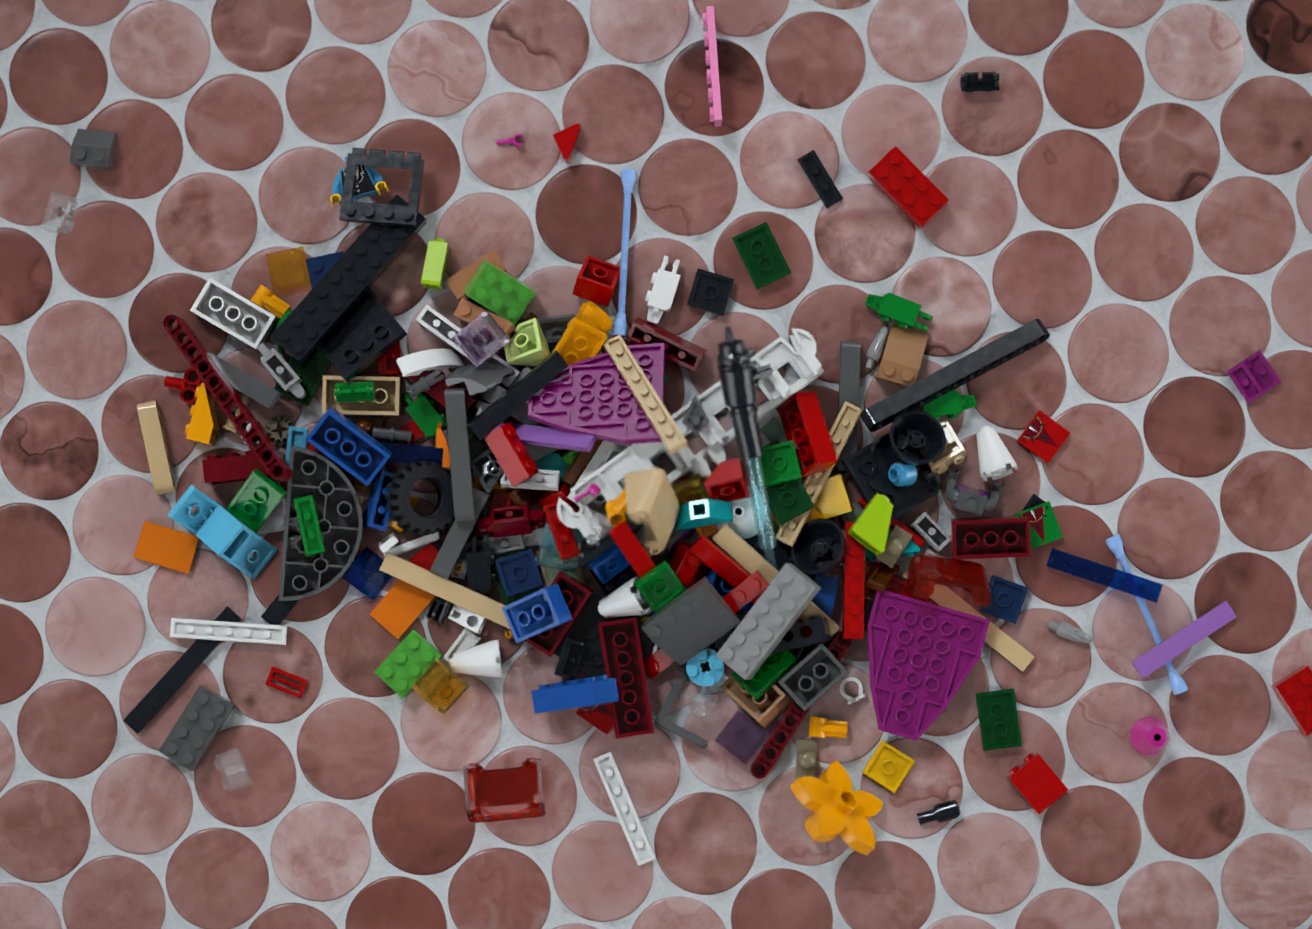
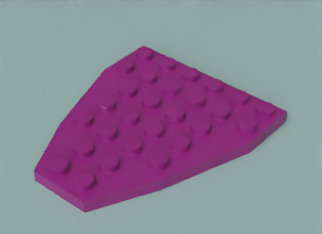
[528,343,666,445]
[867,590,990,740]

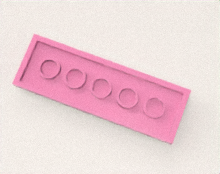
[702,6,722,127]

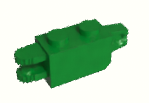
[865,293,933,332]
[401,389,448,438]
[921,390,976,421]

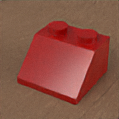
[572,255,621,307]
[704,458,751,502]
[668,541,708,589]

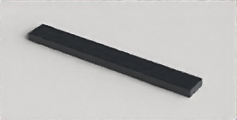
[123,606,242,733]

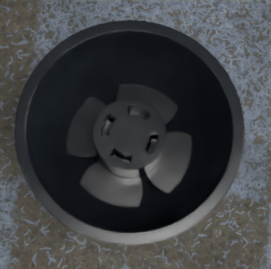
[889,411,946,466]
[791,519,846,575]

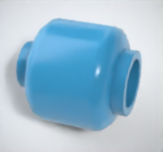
[888,461,917,487]

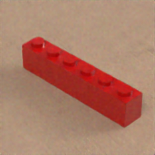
[842,522,865,640]

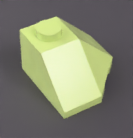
[504,318,550,366]

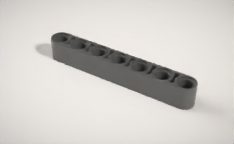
[836,341,861,473]
[445,388,475,523]

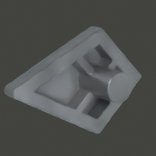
[682,396,710,435]

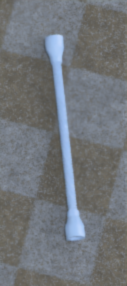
[613,169,637,337]
[1105,534,1188,695]

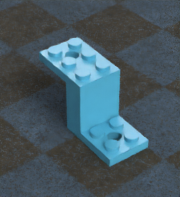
[168,484,278,579]

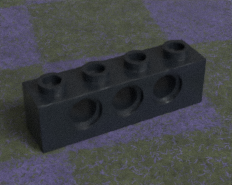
[771,615,831,654]

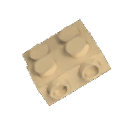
[928,419,967,474]

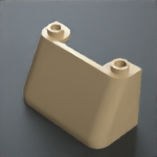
[624,468,680,555]

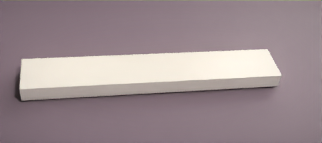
[170,618,287,645]
[593,751,656,866]

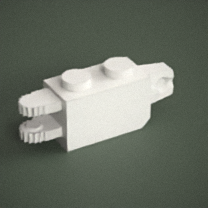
[645,256,681,324]

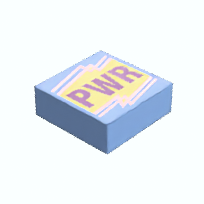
[450,559,468,580]

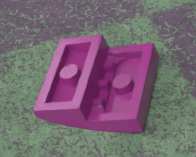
[1227,350,1282,403]

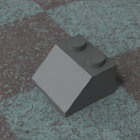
[70,129,116,171]

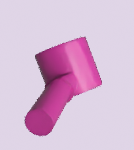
[496,134,523,147]
[573,484,600,502]

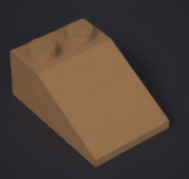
[875,324,928,388]
[721,676,792,730]

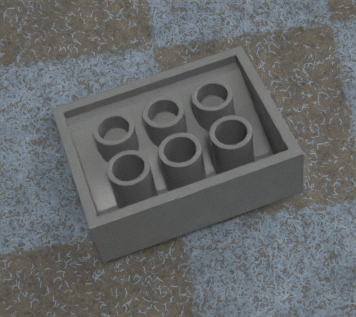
[642,577,741,666]

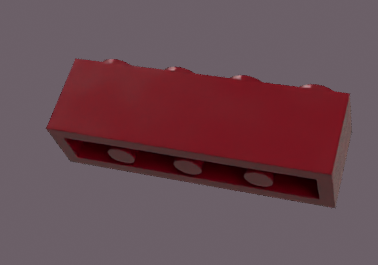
[626,317,707,372]

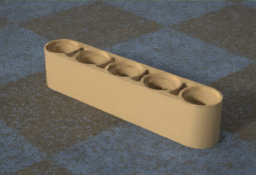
[137,400,176,495]

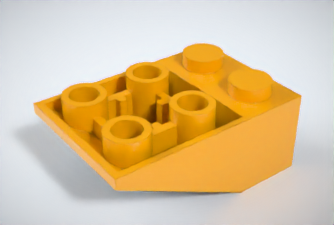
[185,383,219,447]

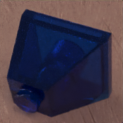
[342,547,393,600]

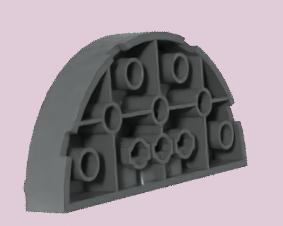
[279,445,363,601]

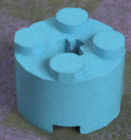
[686,648,724,686]

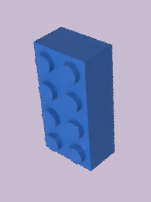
[305,406,392,486]
[531,675,619,714]

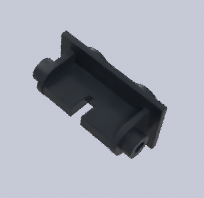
[960,71,1000,92]

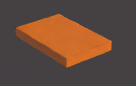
[133,521,200,574]
[369,579,436,640]

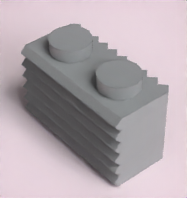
[910,512,951,552]

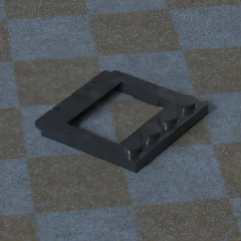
[339,148,424,227]

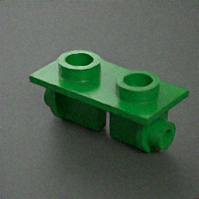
[334,381,375,403]

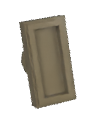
[876,525,913,568]
[795,739,817,778]

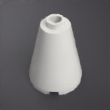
[976,426,1018,481]
[598,576,653,618]
[450,640,503,678]

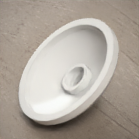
[715,483,769,539]

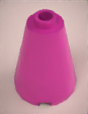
[1130,717,1169,756]

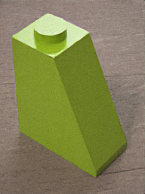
[421,238,449,291]
[847,494,893,556]

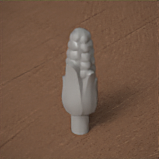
[865,326,889,370]
[1047,621,1092,643]

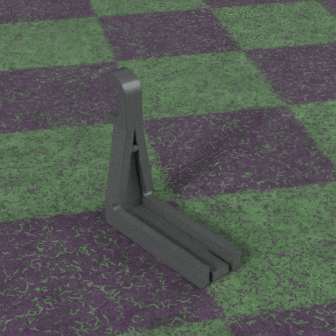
[654,667,707,749]

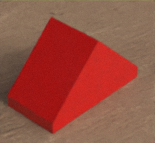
[553,123,581,163]
[539,483,580,513]

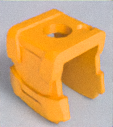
[567,301,613,333]

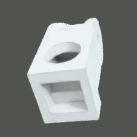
[448,604,488,634]

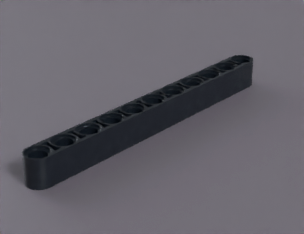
[860,319,1050,432]

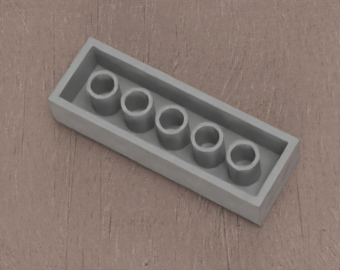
[716,563,821,680]

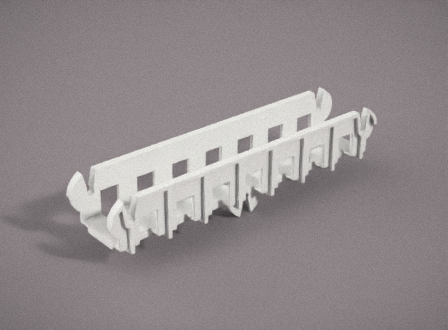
[557,329,824,544]

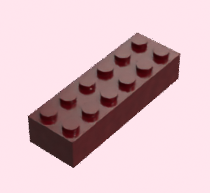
[598,617,654,739]

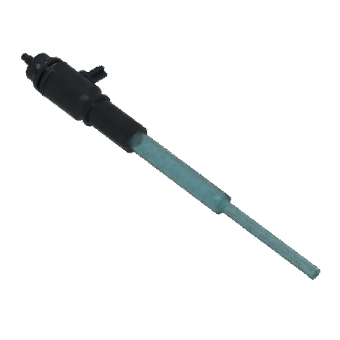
[717,326,790,637]

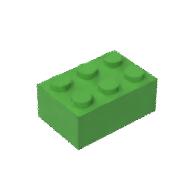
[464,259,535,325]
[374,629,443,698]

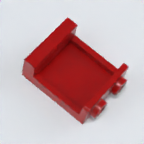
[1007,753,1068,814]

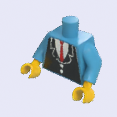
[330,157,389,207]

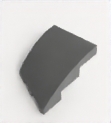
[537,314,576,354]
[445,364,515,395]
[469,438,503,494]

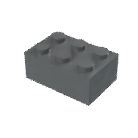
[778,643,848,711]

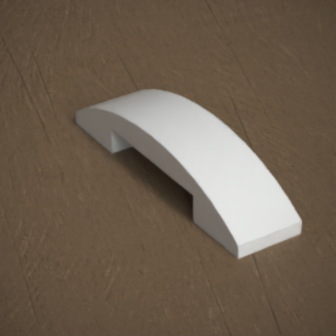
[396,349,465,377]

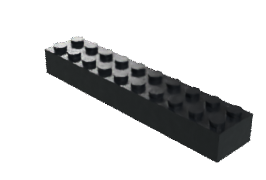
[270,194,426,365]

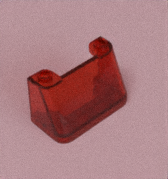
[905,555,991,607]
[463,757,546,823]

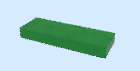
[294,495,325,556]

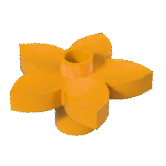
[790,760,883,856]

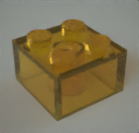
[412,658,470,715]

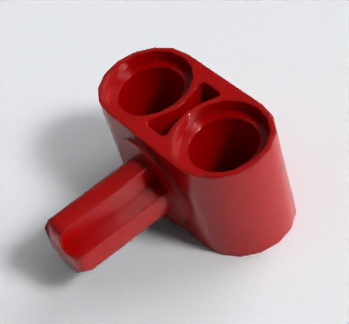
[164,368,203,405]

